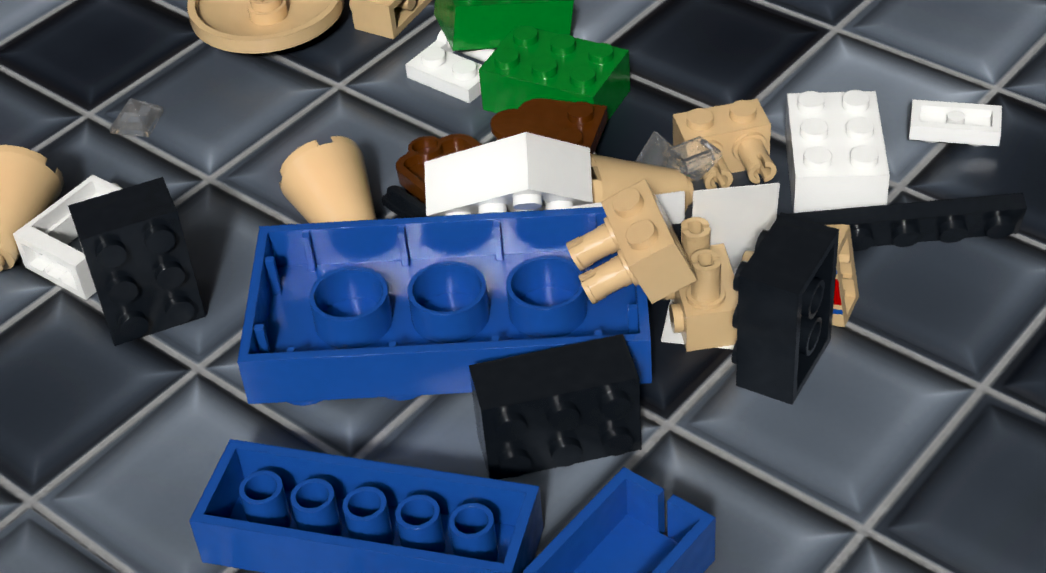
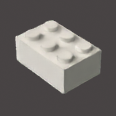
[785,90,890,213]
[424,132,593,217]

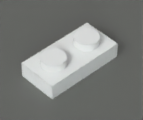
[909,99,1002,146]

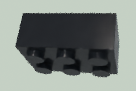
[68,177,206,346]
[731,212,839,405]
[469,334,642,480]

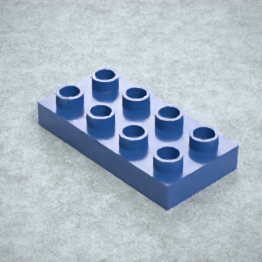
[237,207,652,406]

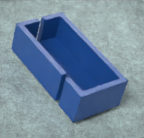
[523,467,716,573]

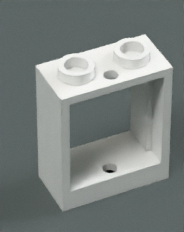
[13,175,123,300]

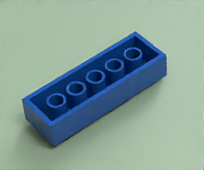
[189,439,544,573]

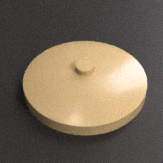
[187,0,345,54]

